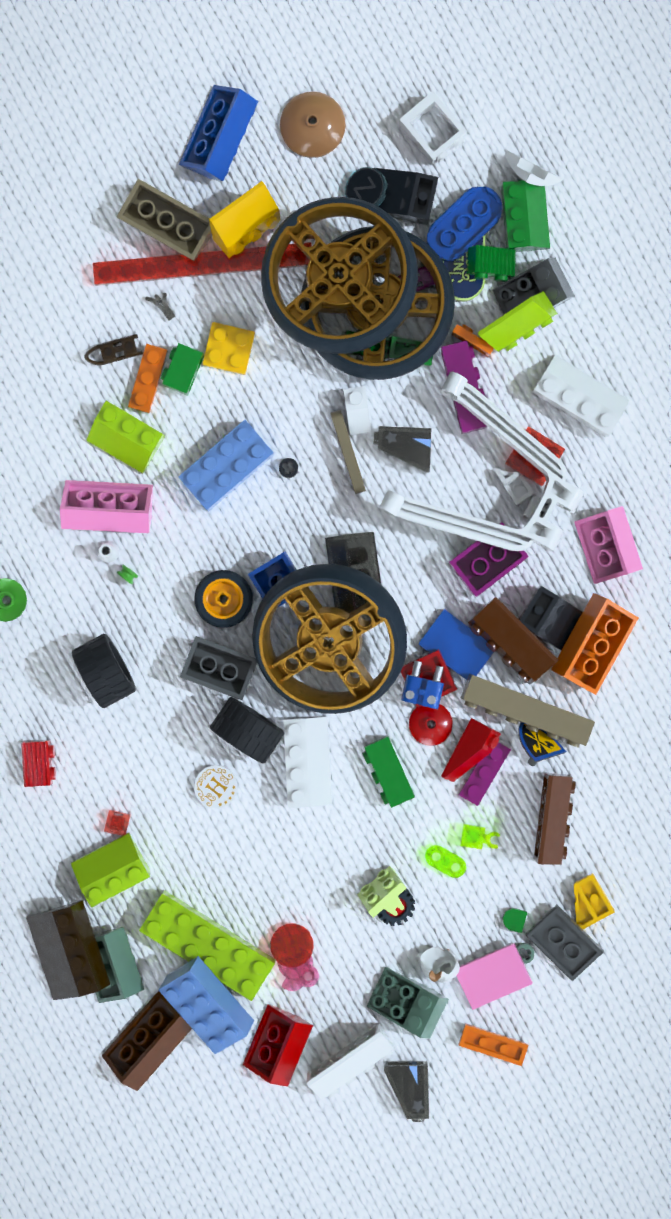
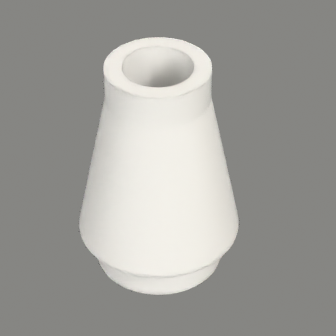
[98,541,120,563]

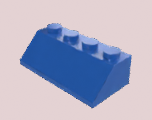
[179,85,258,181]

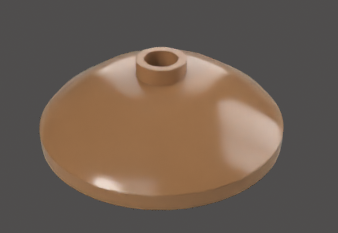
[280,92,346,158]

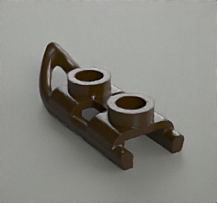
[84,334,143,366]

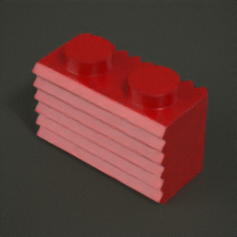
[21,740,56,787]

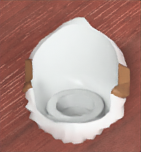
[417,947,460,983]

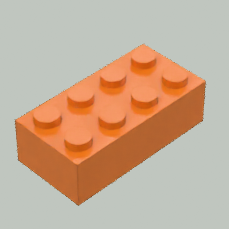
[551,593,639,695]

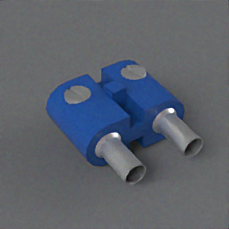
[401,661,444,709]

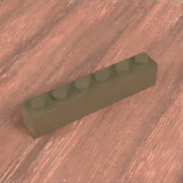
[460,674,595,748]

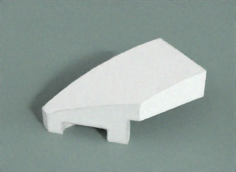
[494,468,535,507]

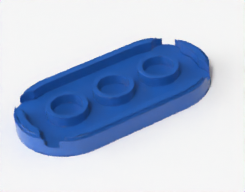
[427,186,502,261]

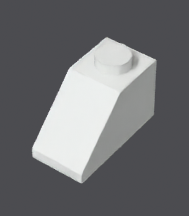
[343,386,372,435]

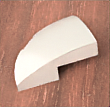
[505,150,562,186]

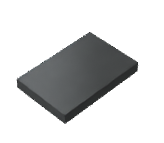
[525,904,604,982]

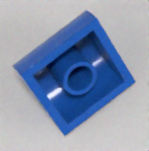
[248,551,297,608]

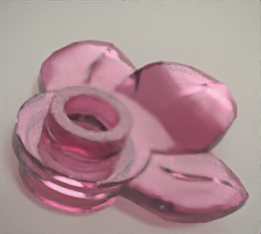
[277,947,319,992]

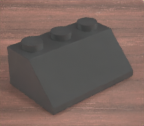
[180,636,257,700]

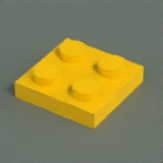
[202,322,255,375]

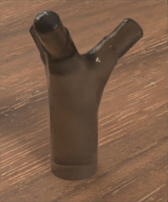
[145,292,176,321]

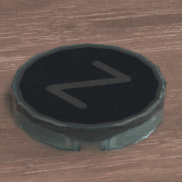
[345,167,387,207]

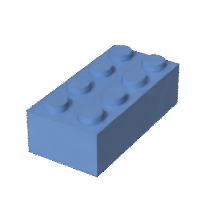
[178,420,275,512]
[158,956,254,1054]

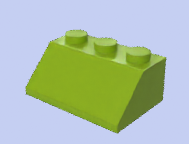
[477,291,558,352]
[87,400,165,474]
[71,832,150,908]

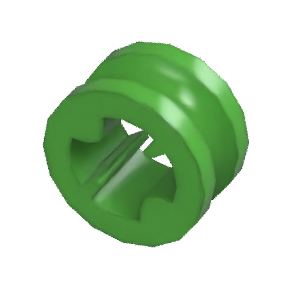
[116,564,138,584]

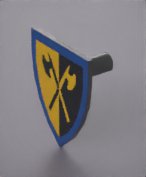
[518,721,567,766]

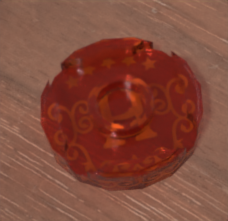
[270,923,314,968]

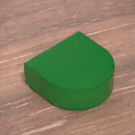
[502,908,528,933]

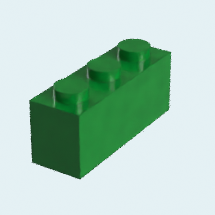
[362,736,415,808]

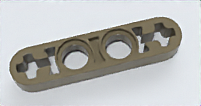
[330,409,366,494]

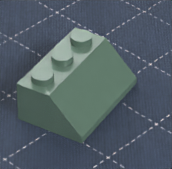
[95,927,145,1003]

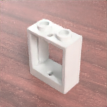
[399,91,467,164]

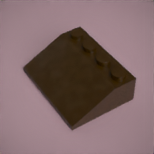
[26,900,110,1000]

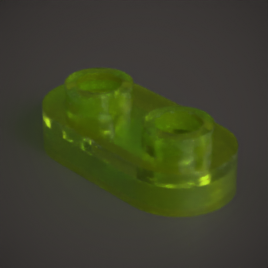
[425,844,466,878]

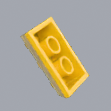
[209,181,281,258]

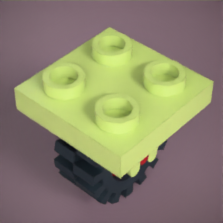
[357,866,415,926]

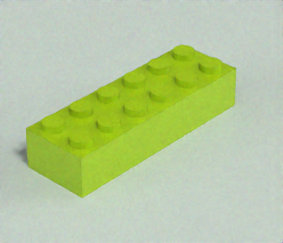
[139,890,276,1001]

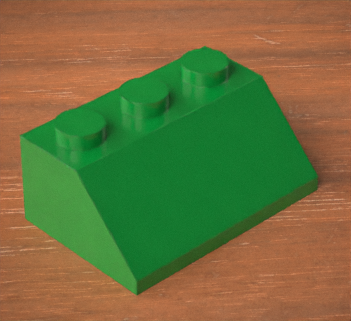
[501,180,550,252]

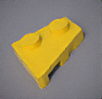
[574,873,615,929]

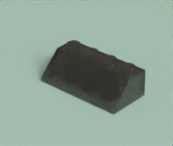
[325,532,381,621]

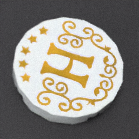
[194,765,238,809]

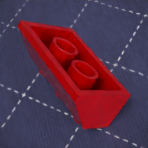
[243,1004,313,1087]

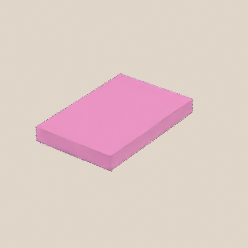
[456,943,533,1010]

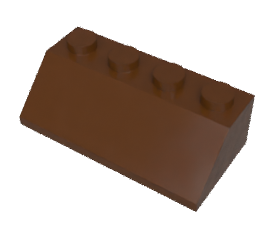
[468,597,559,685]
[533,772,576,865]
[102,991,192,1091]

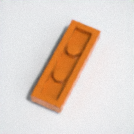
[128,344,168,414]
[458,1023,529,1066]

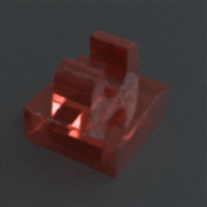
[104,809,131,836]

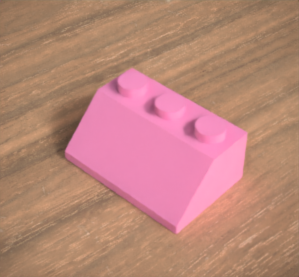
[574,506,643,584]

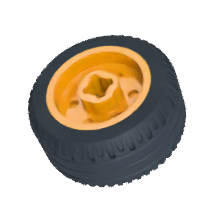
[194,570,253,628]

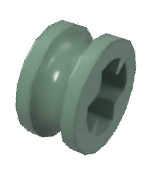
[516,943,535,964]

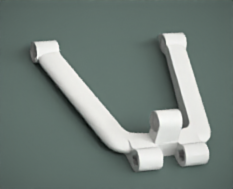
[379,372,584,552]

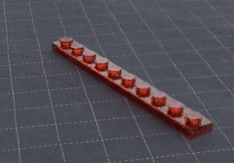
[93,242,312,286]

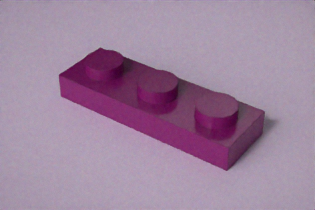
[458,743,511,806]

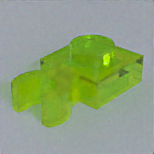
[460,823,500,849]

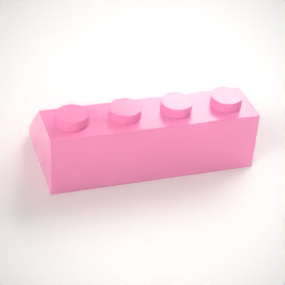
[60,480,153,533]

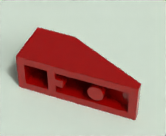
[441,718,501,782]

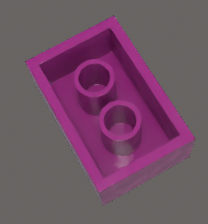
[448,522,529,598]

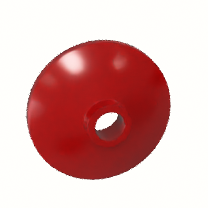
[409,704,453,746]

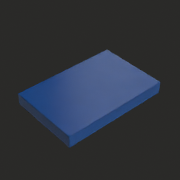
[418,609,494,680]

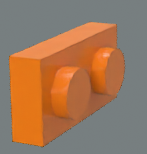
[451,324,494,358]

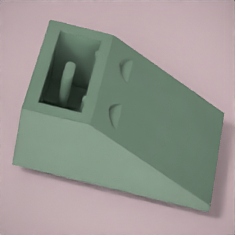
[367,967,449,1038]

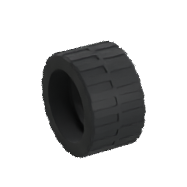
[72,633,136,709]
[210,697,285,764]

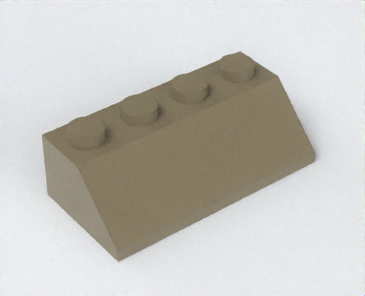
[116,179,212,261]

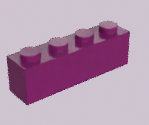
[440,341,487,435]

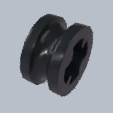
[279,458,299,478]

